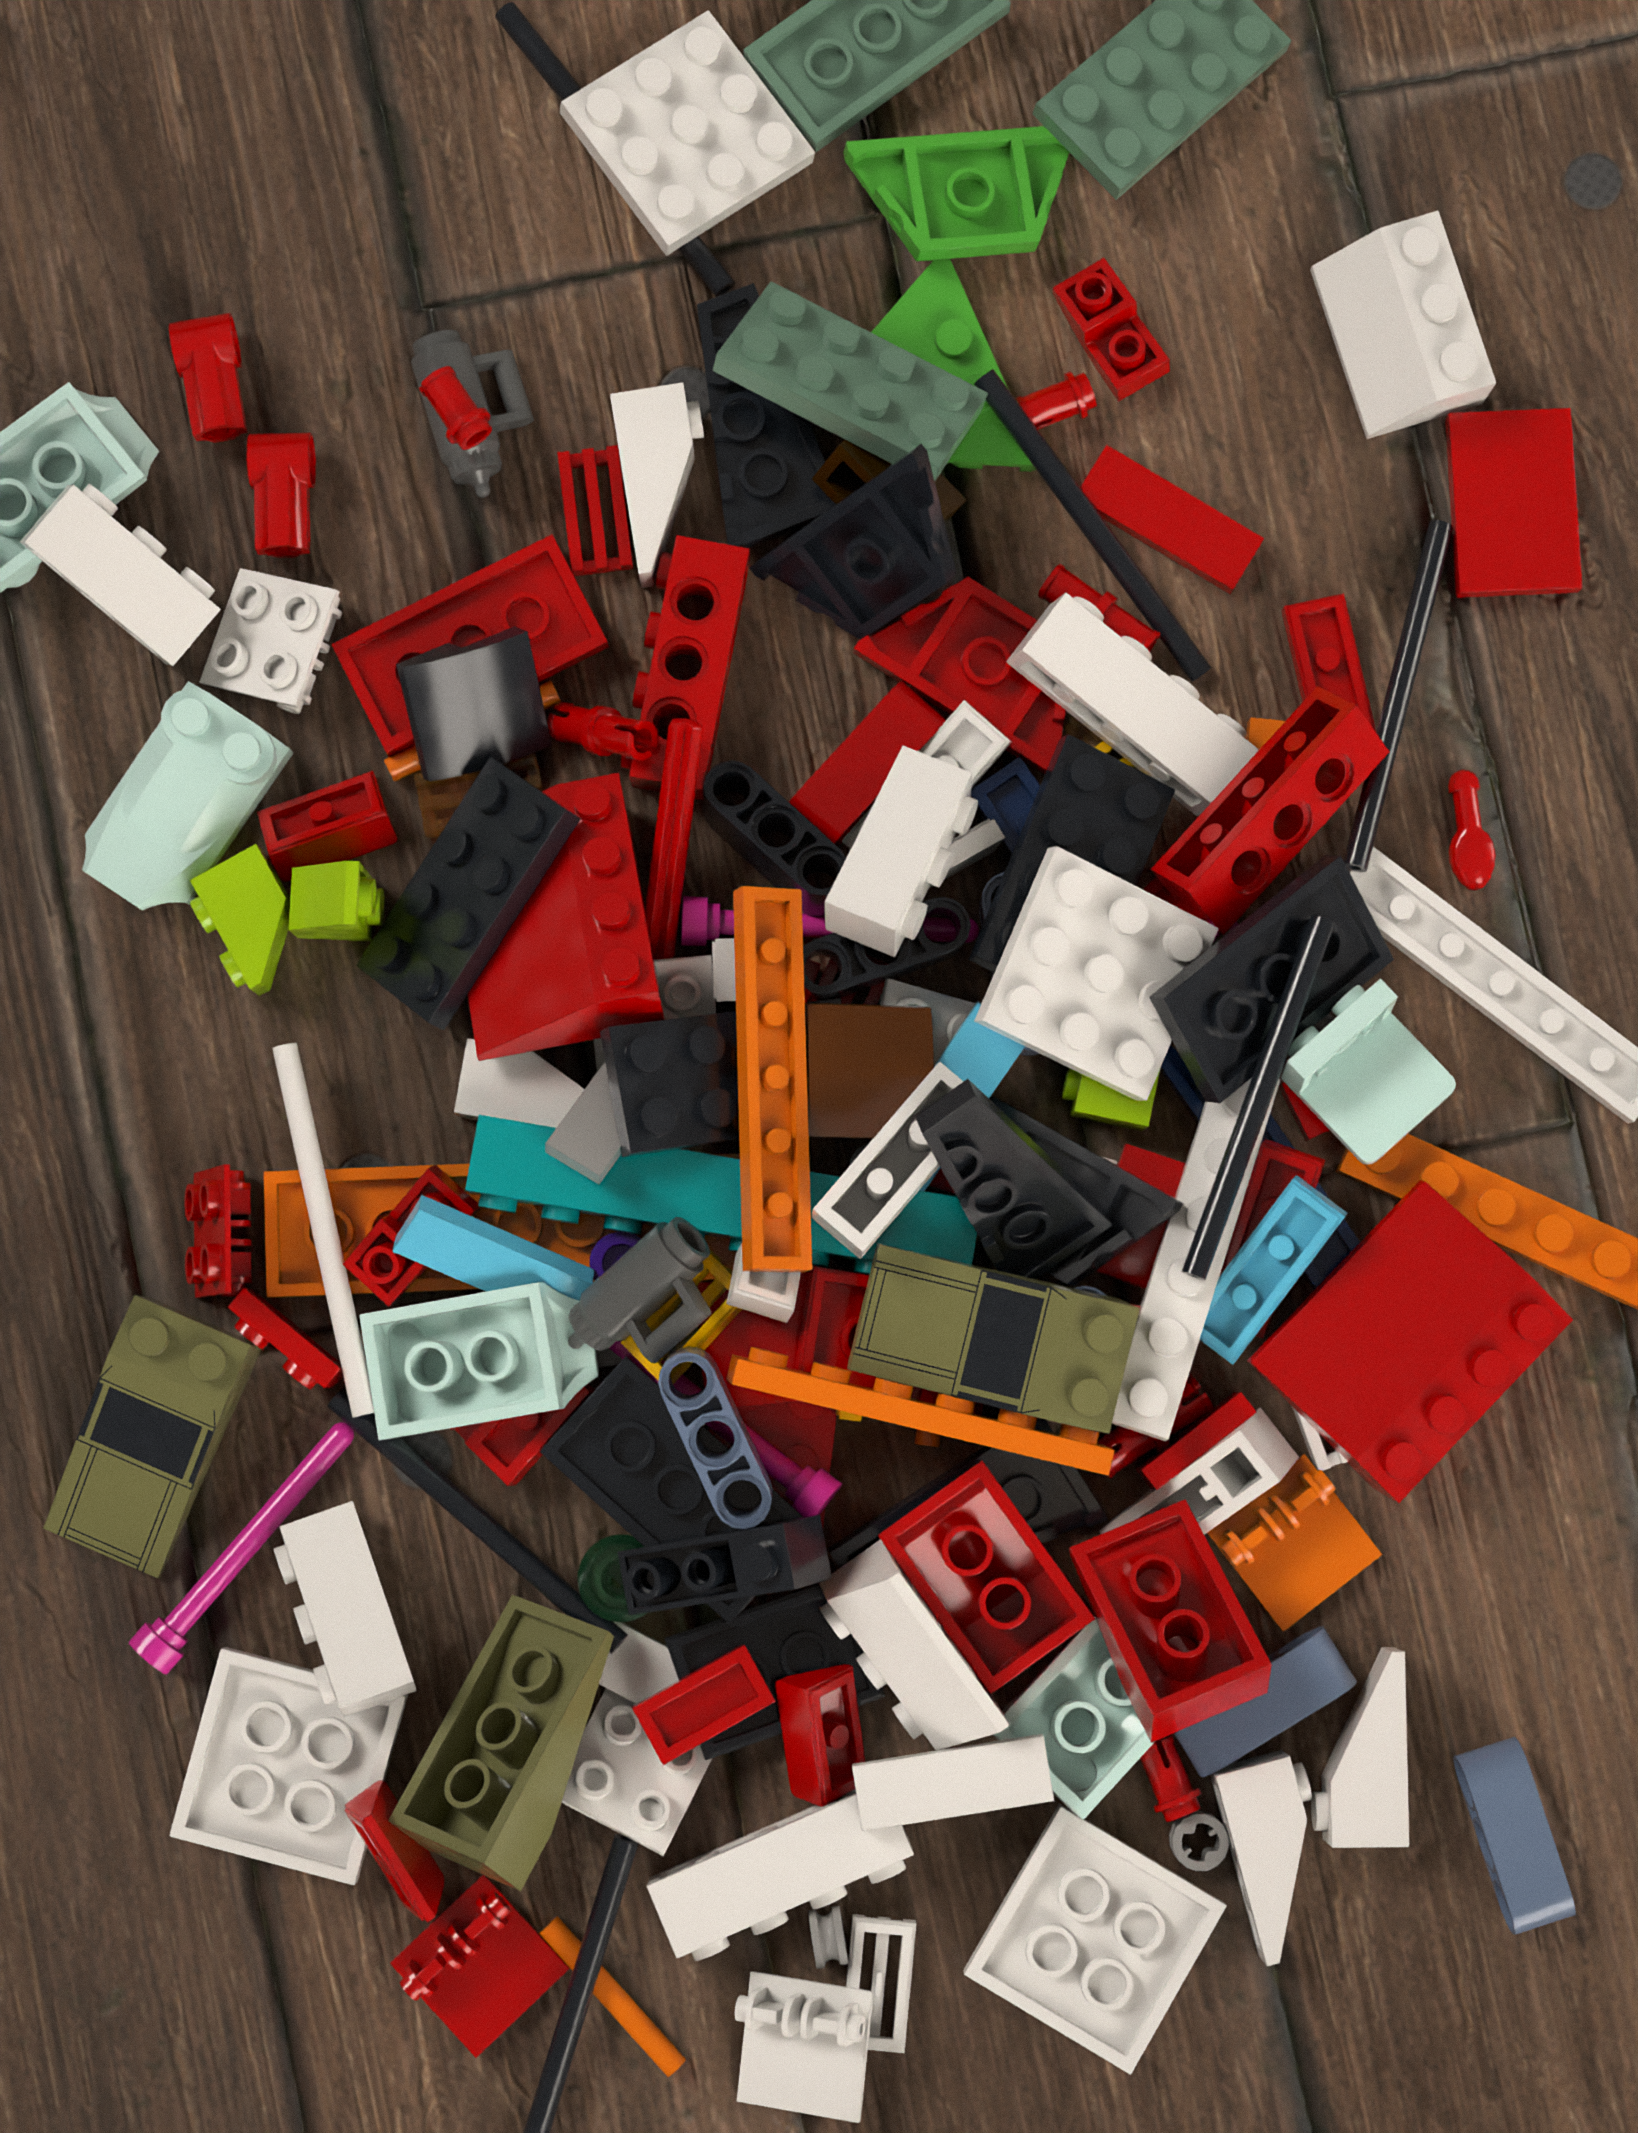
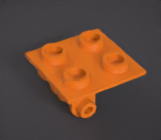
[1207,1454,1382,1632]

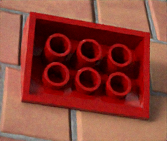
[468,773,665,1061]
[1247,1180,1573,1503]

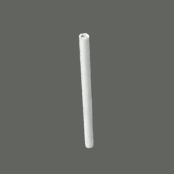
[272,1043,374,1418]

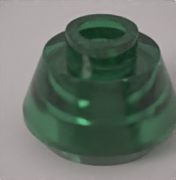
[577,1534,647,1622]

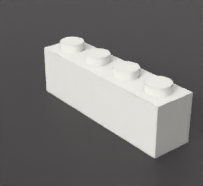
[1006,593,1259,816]
[647,1789,914,1961]

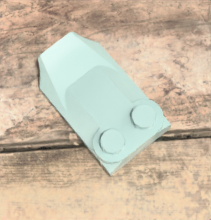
[0,382,160,593]
[82,681,293,911]
[359,1282,599,1440]
[993,1616,1155,1820]

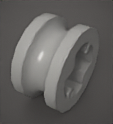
[1169,1810,1229,1871]
[808,1906,849,1969]

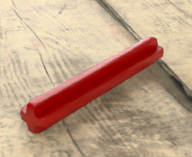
[645,718,704,960]

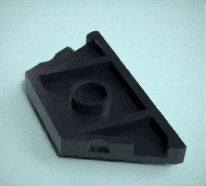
[749,443,956,640]
[989,1095,1184,1286]

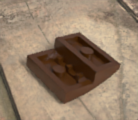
[805,1003,934,1138]

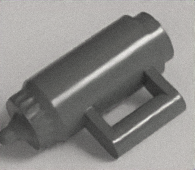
[411,330,534,498]
[568,1217,711,1364]

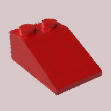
[878,1460,1095,1695]
[1069,1499,1272,1743]

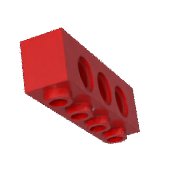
[621,535,750,800]
[1151,686,1390,935]

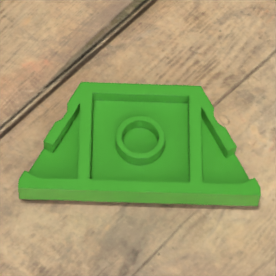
[843,126,1069,262]
[871,259,1036,472]

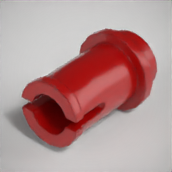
[419,366,492,450]
[1015,371,1097,430]
[1140,1735,1202,1823]

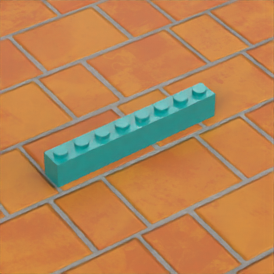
[465,1115,977,1275]

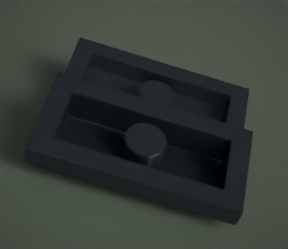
[396,626,552,782]

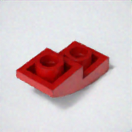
[1052,258,1170,402]
[342,1165,481,1307]

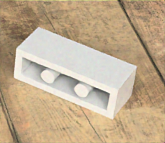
[20,484,221,666]
[825,746,978,957]
[811,1061,964,1259]
[273,1501,417,1717]

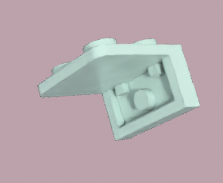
[1281,978,1456,1165]

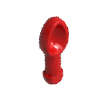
[1448,769,1496,891]

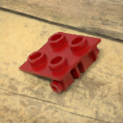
[184,1164,252,1298]
[390,1875,570,2058]

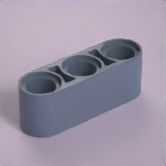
[658,1346,773,1529]
[1174,1626,1357,1777]
[1453,1737,1576,1935]

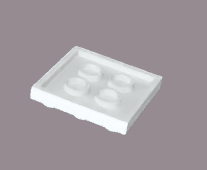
[560,10,815,256]
[974,846,1219,1101]
[169,1647,408,1885]
[963,1804,1227,2075]

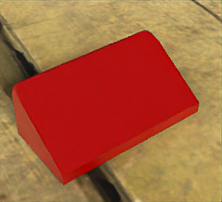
[257,771,397,882]
[775,1664,865,1807]
[344,1780,445,1923]

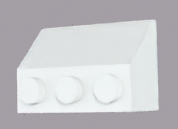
[1310,210,1496,439]
[819,1539,1009,1750]

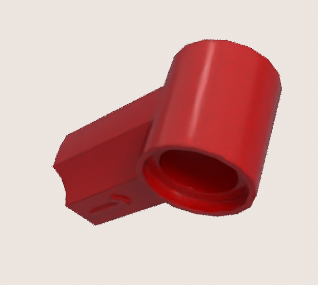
[169,313,248,443]
[246,433,316,558]

